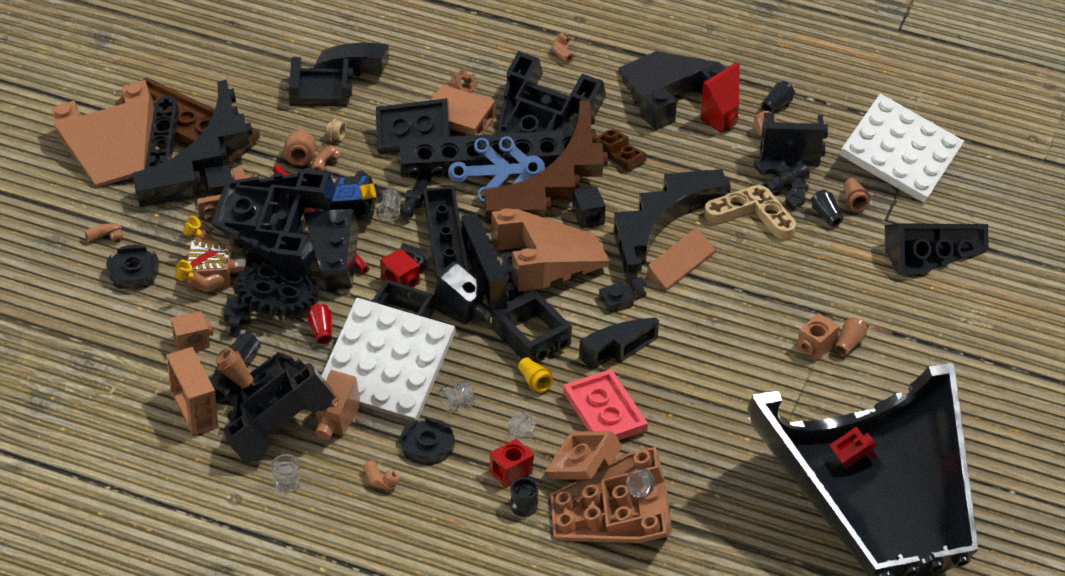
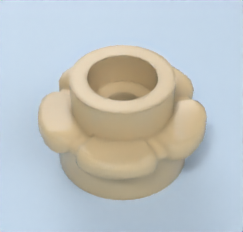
[326,118,346,142]

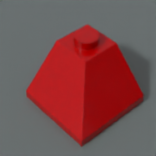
[700,62,740,133]

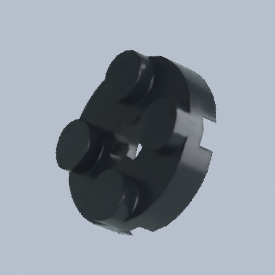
[106,245,159,289]

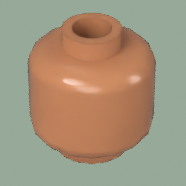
[283,130,316,166]

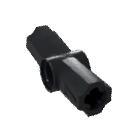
[210,332,261,404]

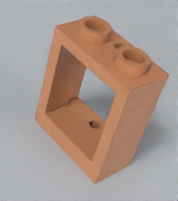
[166,347,219,436]

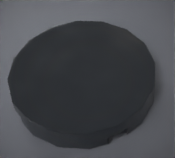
[400,418,455,465]

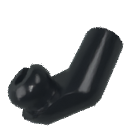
[400,243,429,270]

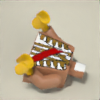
[175,216,247,292]

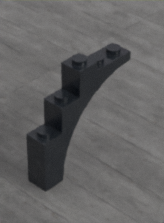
[133,80,253,207]

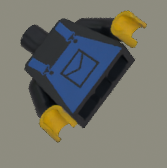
[324,171,384,220]

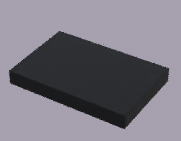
[376,98,450,154]

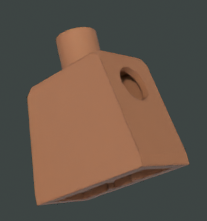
[315,370,361,440]

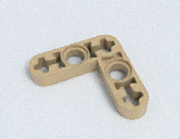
[704,185,796,240]

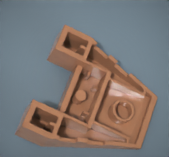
[51,80,155,187]
[491,208,610,292]

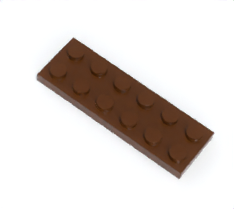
[115,77,260,164]

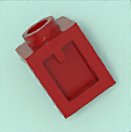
[829,426,878,469]

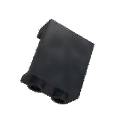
[289,57,353,107]
[760,112,828,167]

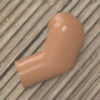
[552,33,574,63]

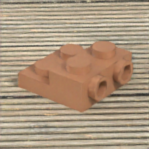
[545,431,623,480]

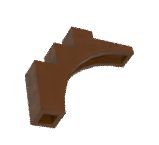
[484,100,608,223]

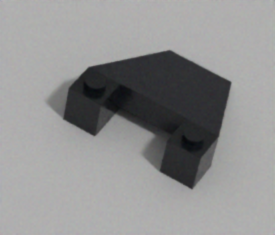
[497,51,606,134]
[618,51,726,131]
[211,169,336,273]
[224,352,336,465]

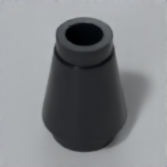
[761,81,795,113]
[811,189,844,227]

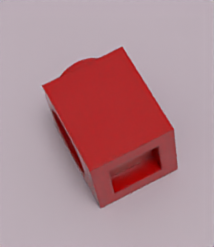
[380,248,420,288]
[489,438,534,488]

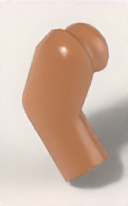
[311,145,341,171]
[84,223,123,242]
[363,460,399,491]

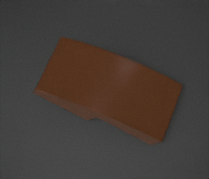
[596,129,647,171]

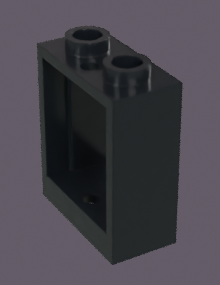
[371,279,434,319]
[492,290,572,363]

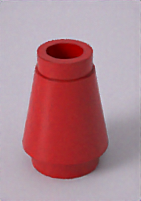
[306,304,332,344]

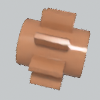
[446,69,478,93]

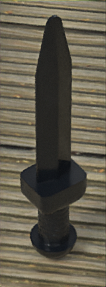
[400,174,432,219]

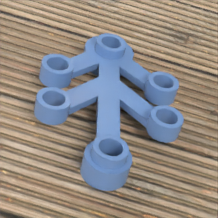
[448,136,545,203]

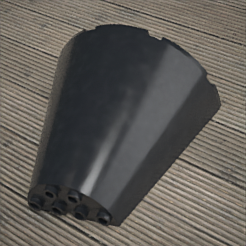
[748,362,979,576]

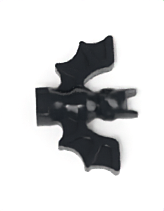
[753,156,810,211]

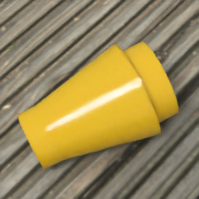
[518,358,553,393]

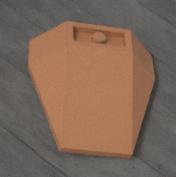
[550,447,672,543]

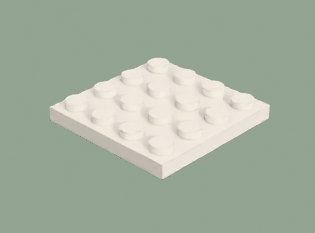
[839,94,964,204]
[322,298,456,422]

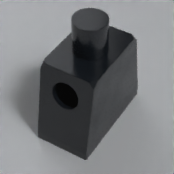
[434,261,492,324]

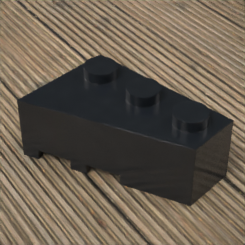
[303,209,359,290]

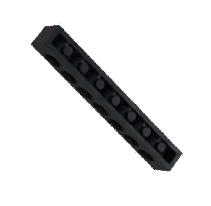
[399,129,595,178]

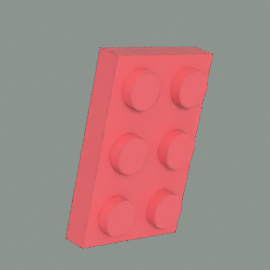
[563,369,648,440]

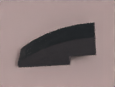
[315,43,389,77]
[579,317,659,370]

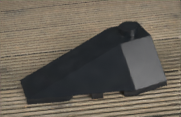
[885,223,989,275]

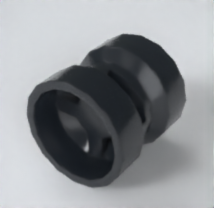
[510,477,539,517]

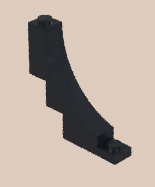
[613,169,731,283]

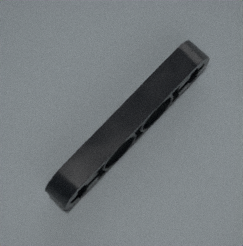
[146,96,179,169]

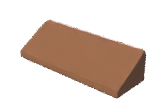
[647,228,715,291]

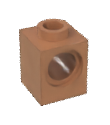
[171,311,213,351]
[797,313,839,361]

